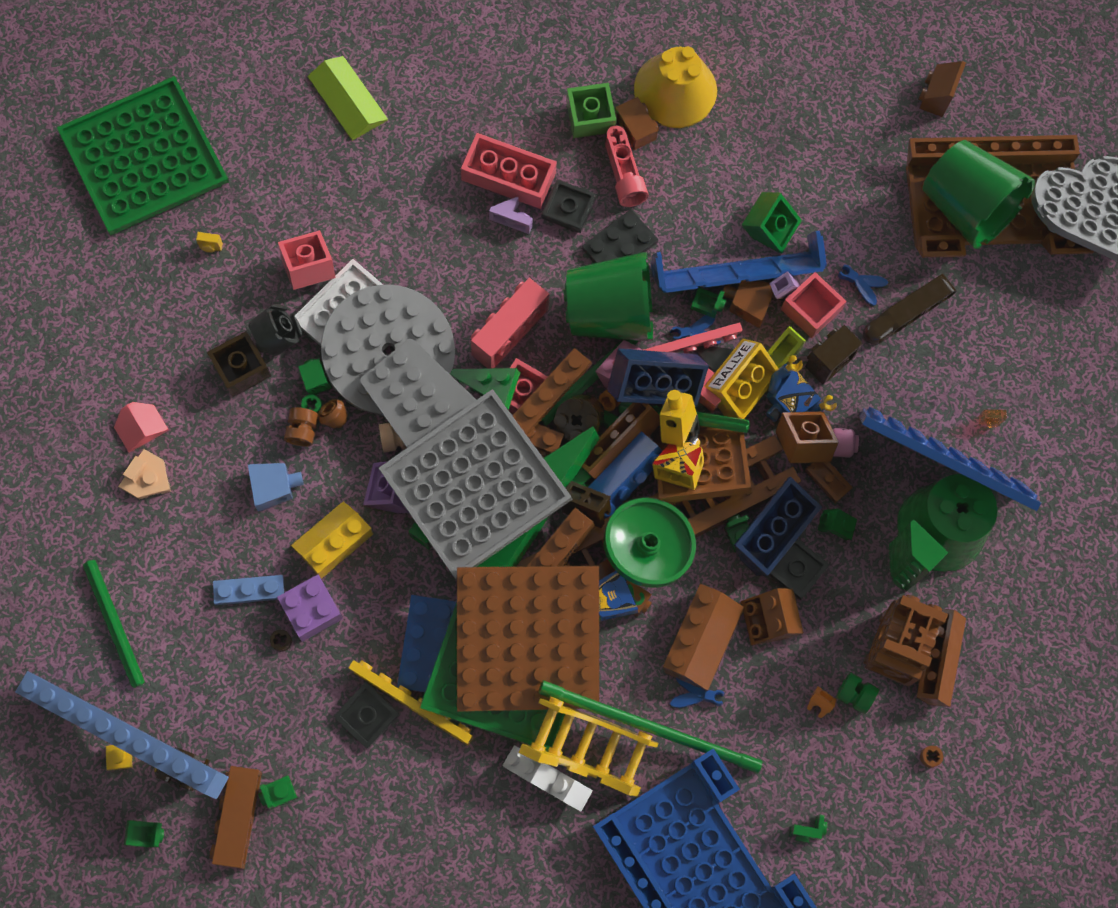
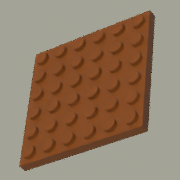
[456,566,599,711]

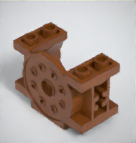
[863,595,948,687]

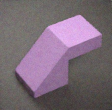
[769,271,800,299]

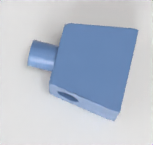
[248,463,304,511]

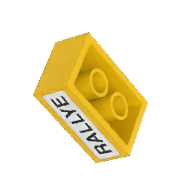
[704,339,779,419]

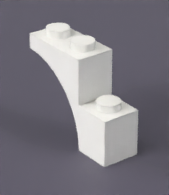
[503,745,593,811]

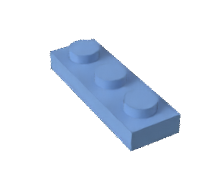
[213,575,285,605]

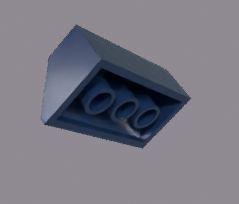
[734,477,822,576]

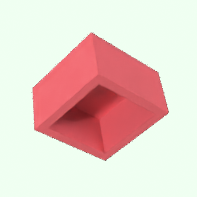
[781,272,847,339]

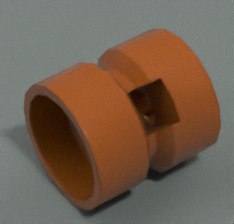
[284,407,318,447]

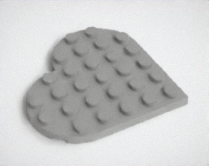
[1031,156,1118,262]

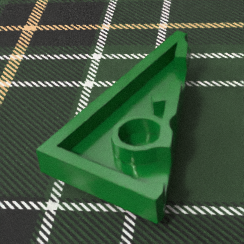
[450,368,520,410]

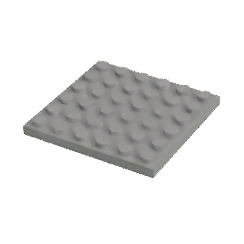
[379,389,572,580]

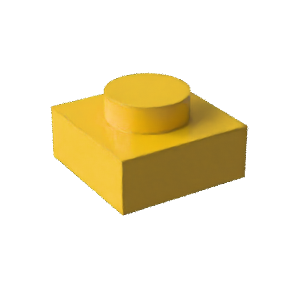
[196,232,223,252]
[106,745,133,771]

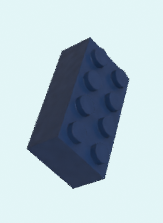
[607,348,709,406]

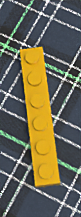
[348,660,473,746]

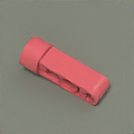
[605,126,649,207]

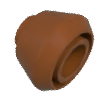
[318,399,348,428]

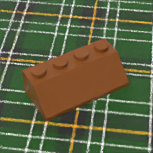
[663,584,744,691]

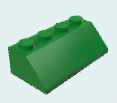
[889,519,948,591]

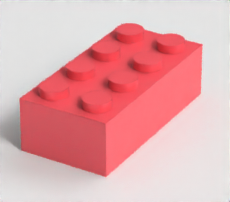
[461,133,557,209]
[471,278,550,368]

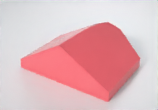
[114,402,169,453]

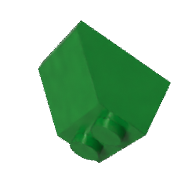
[742,192,802,254]

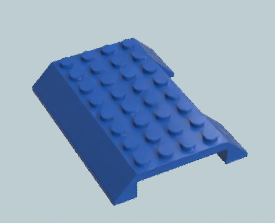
[593,748,817,908]

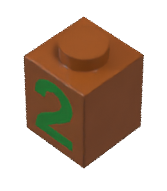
[627,581,652,617]

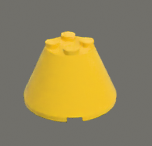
[634,46,717,128]

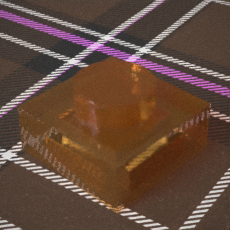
[978,410,1007,428]

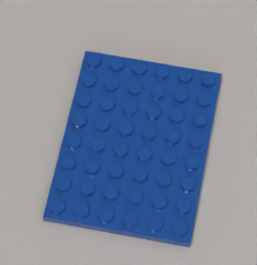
[859,406,1041,511]

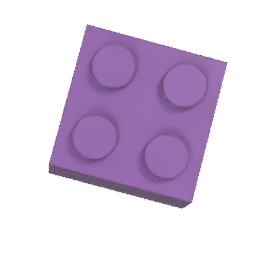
[277,574,343,642]

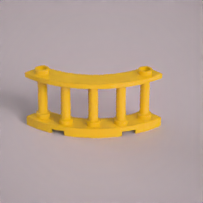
[518,697,659,796]

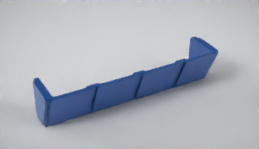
[651,231,827,293]

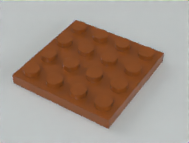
[653,418,752,503]

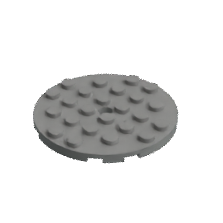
[321,285,455,416]

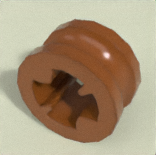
[920,745,943,768]

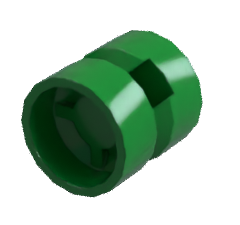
[836,672,879,715]

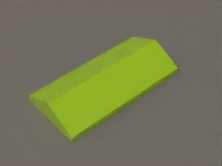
[308,56,388,141]

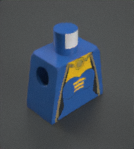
[599,571,638,621]

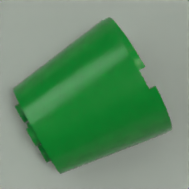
[923,140,1035,249]
[563,252,653,341]
[897,474,997,572]

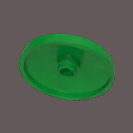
[603,498,696,588]

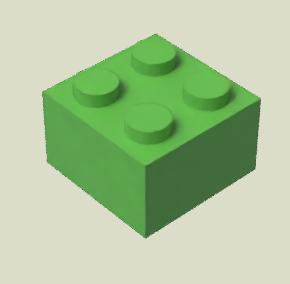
[566,83,616,138]

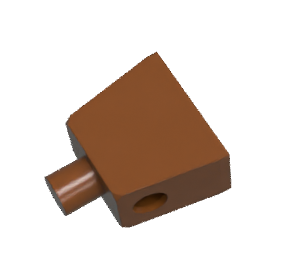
[723,280,774,328]

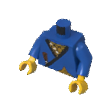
[766,355,837,422]

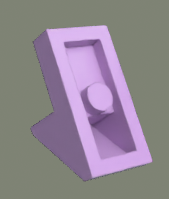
[489,197,533,234]

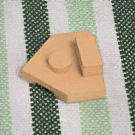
[118,449,171,499]

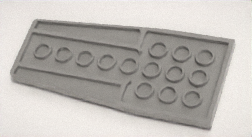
[360,339,476,448]

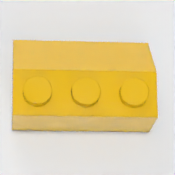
[291,501,373,579]

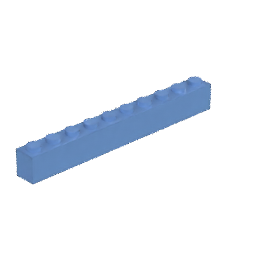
[15,671,229,799]

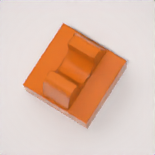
[807,686,837,718]

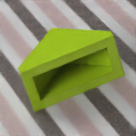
[768,326,806,368]

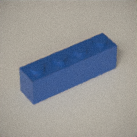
[588,431,662,519]

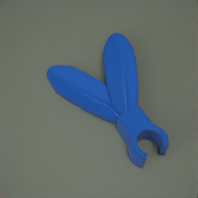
[838,265,888,306]
[670,315,721,345]
[670,678,725,708]

